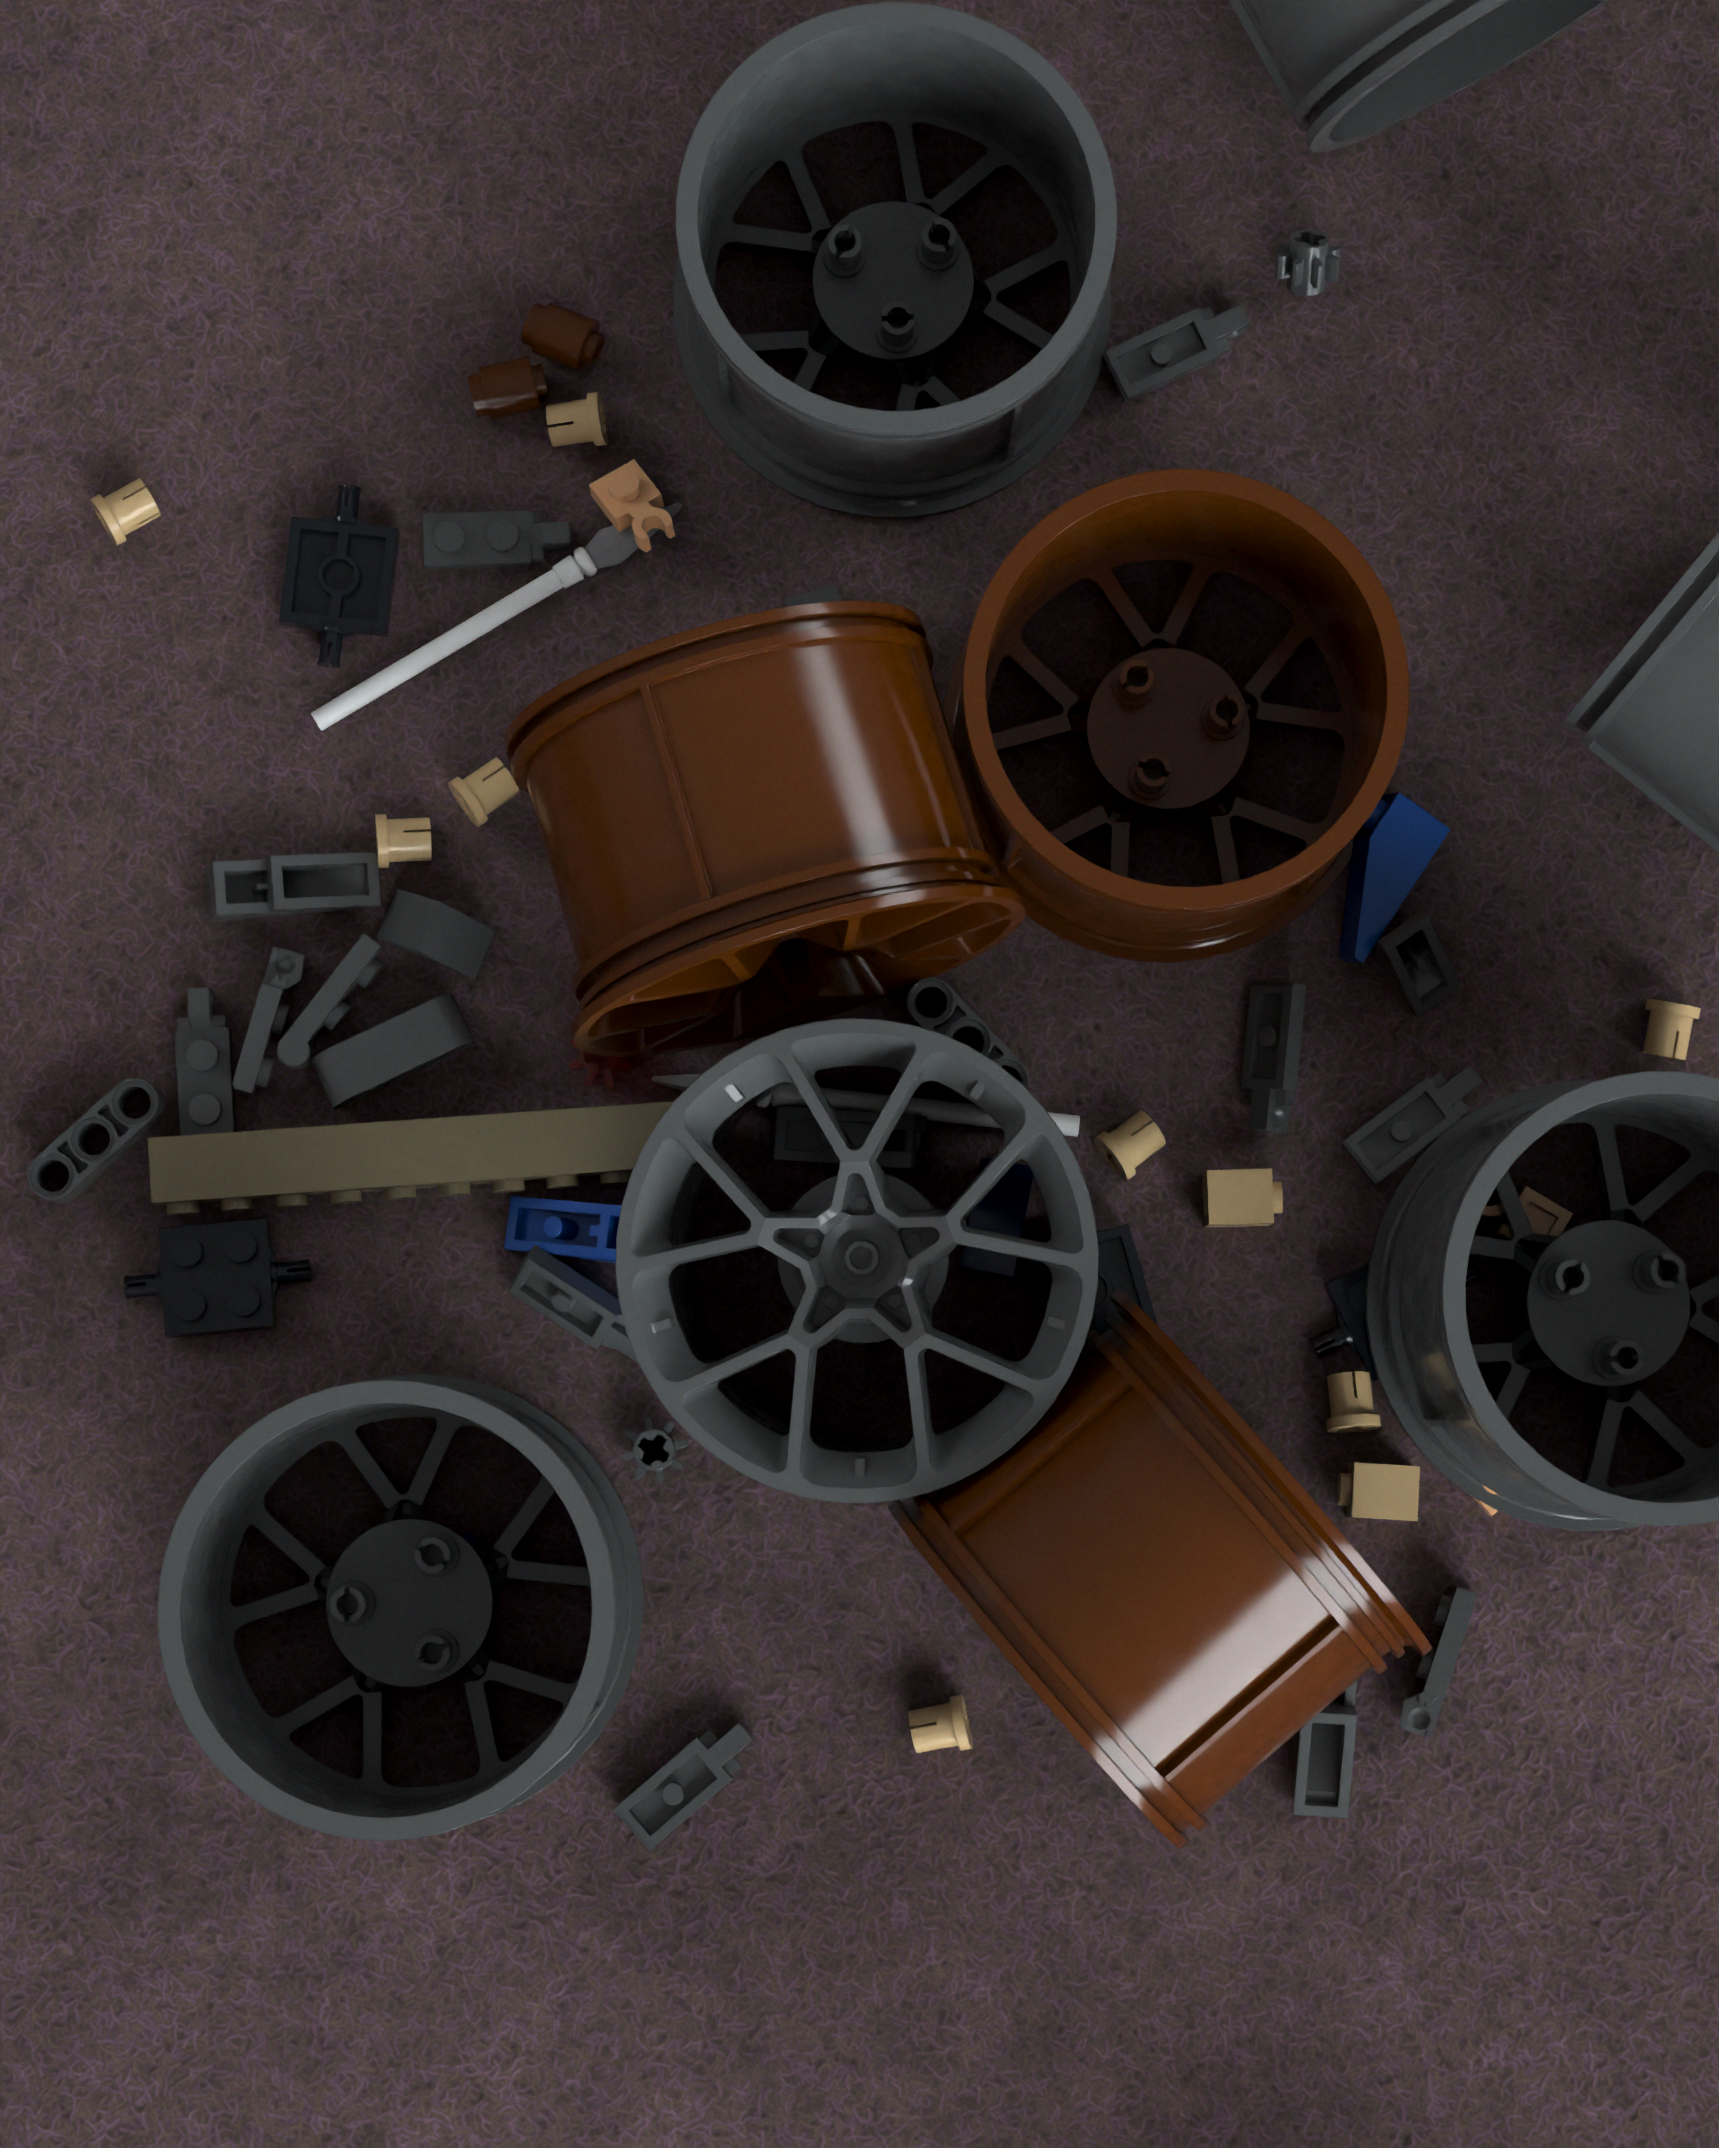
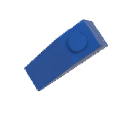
[1338,792,1450,963]
[504,1196,622,1263]

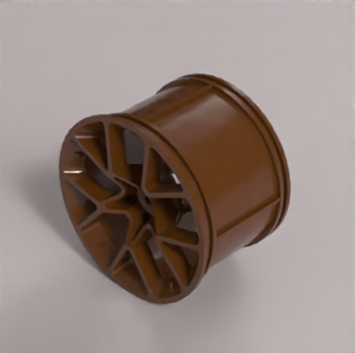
[943,469,1410,963]
[504,600,1025,1057]
[888,1288,1432,1849]

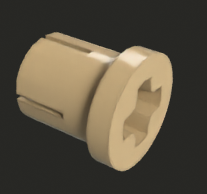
[546,391,608,447]
[90,478,161,546]
[448,757,520,827]
[375,814,432,868]
[1643,999,1701,1061]
[1094,1110,1166,1181]
[1326,1371,1381,1433]
[908,1694,973,1753]

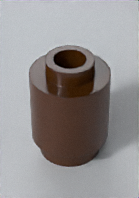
[522,303,605,371]
[468,356,549,420]

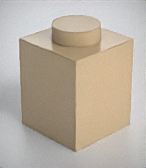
[1202,1168,1283,1228]
[1337,1462,1420,1521]

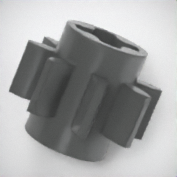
[1275,229,1341,296]
[621,1417,689,1484]

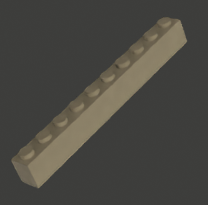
[148,1101,675,1215]

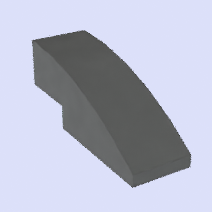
[205,852,381,922]
[1292,1680,1357,1818]

